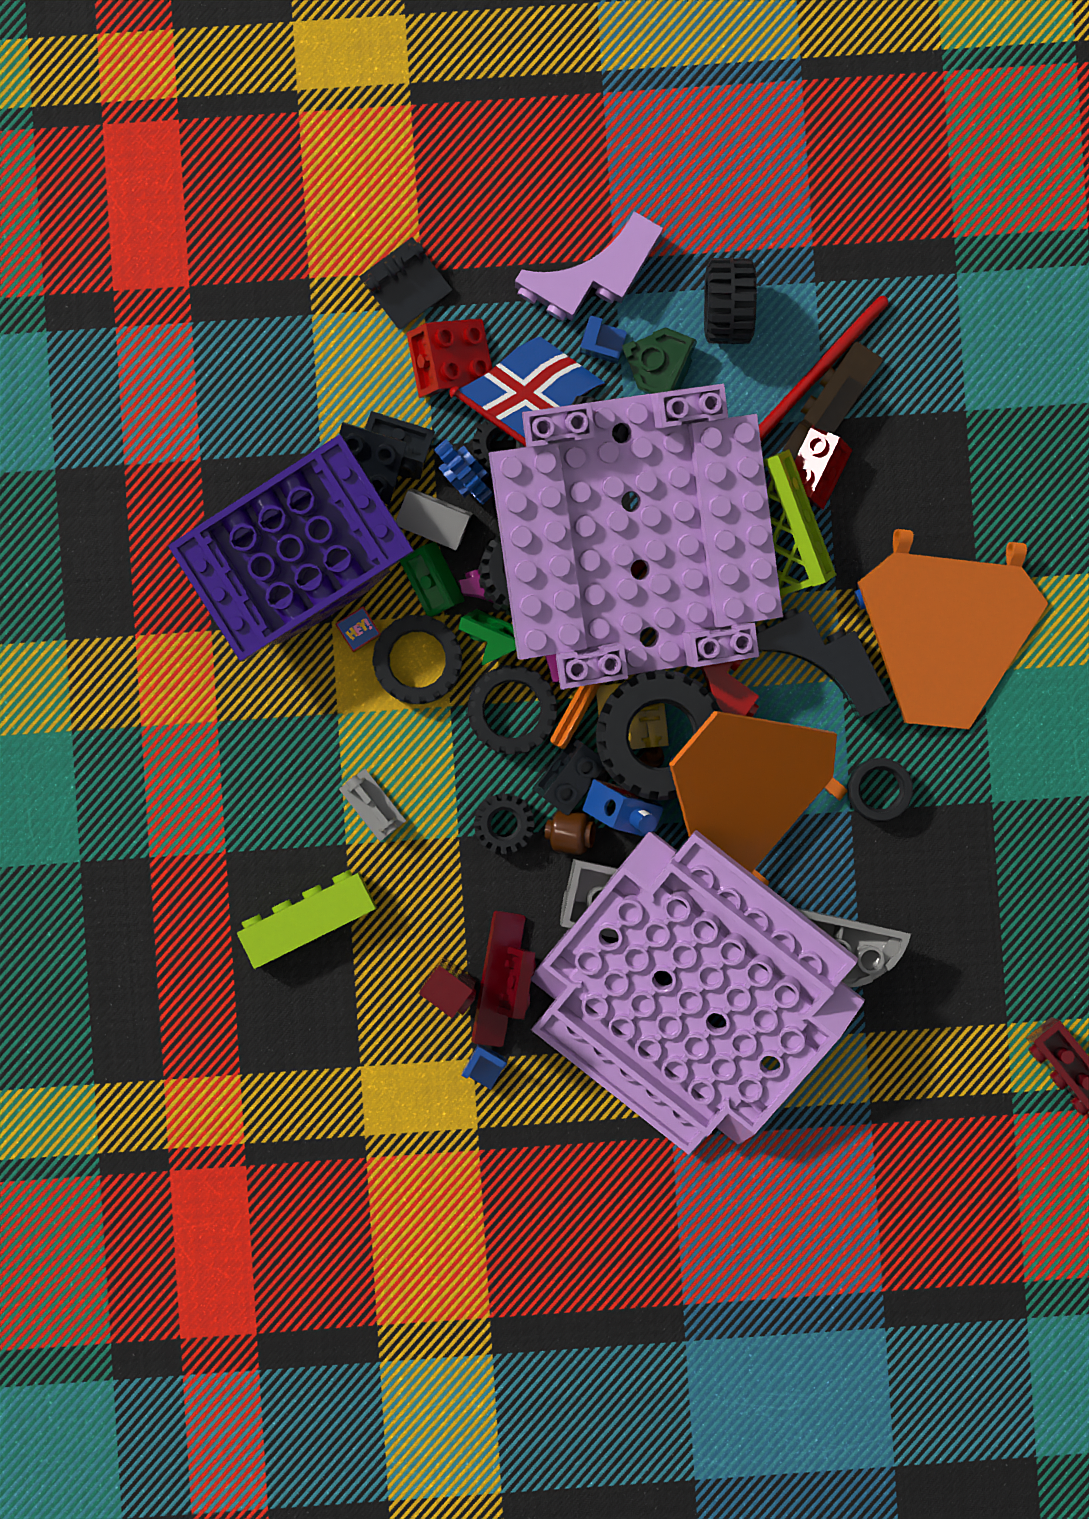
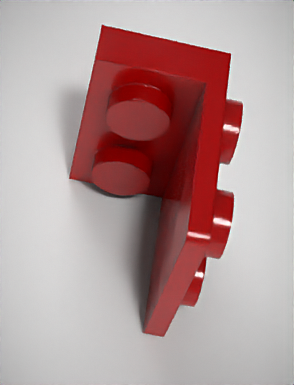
[406,319,492,398]

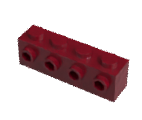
[1026,1017,1089,1117]

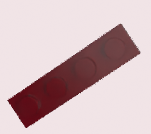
[418,956,476,1018]

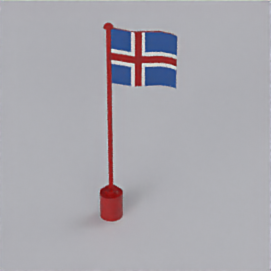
[449,336,627,511]

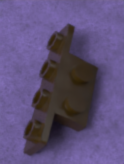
[782,342,883,461]

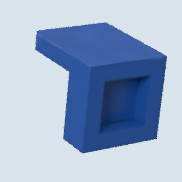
[580,315,627,364]
[461,1044,508,1090]

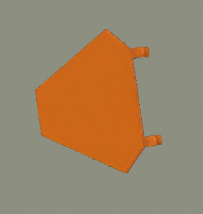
[858,529,1049,729]
[669,711,848,886]

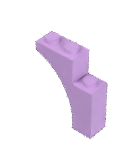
[515,211,663,321]

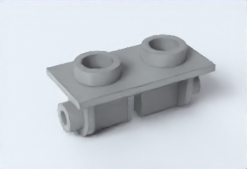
[339,769,406,841]

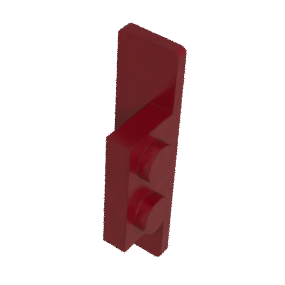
[471,911,536,1047]

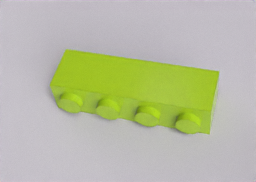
[237,869,377,969]

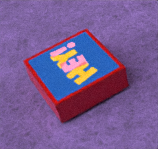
[335,606,381,653]

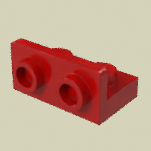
[794,427,852,510]

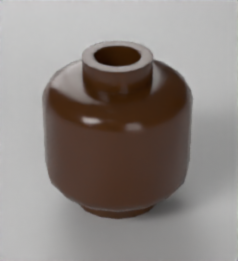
[545,810,596,855]

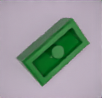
[400,542,464,617]

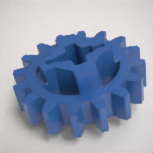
[434,439,494,505]

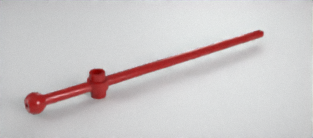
[631,296,888,578]

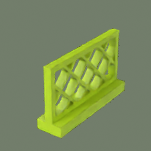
[763,449,836,596]

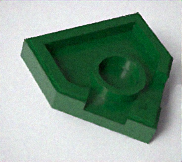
[622,327,697,394]

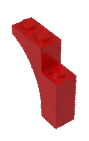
[699,659,759,717]

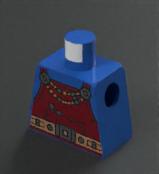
[582,779,663,837]

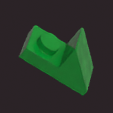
[458,609,516,665]

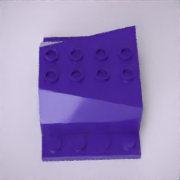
[168,434,415,662]

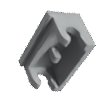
[396,488,473,550]

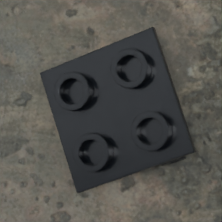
[359,237,452,330]
[339,422,407,505]

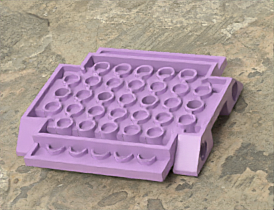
[489,384,783,689]
[531,830,865,1155]

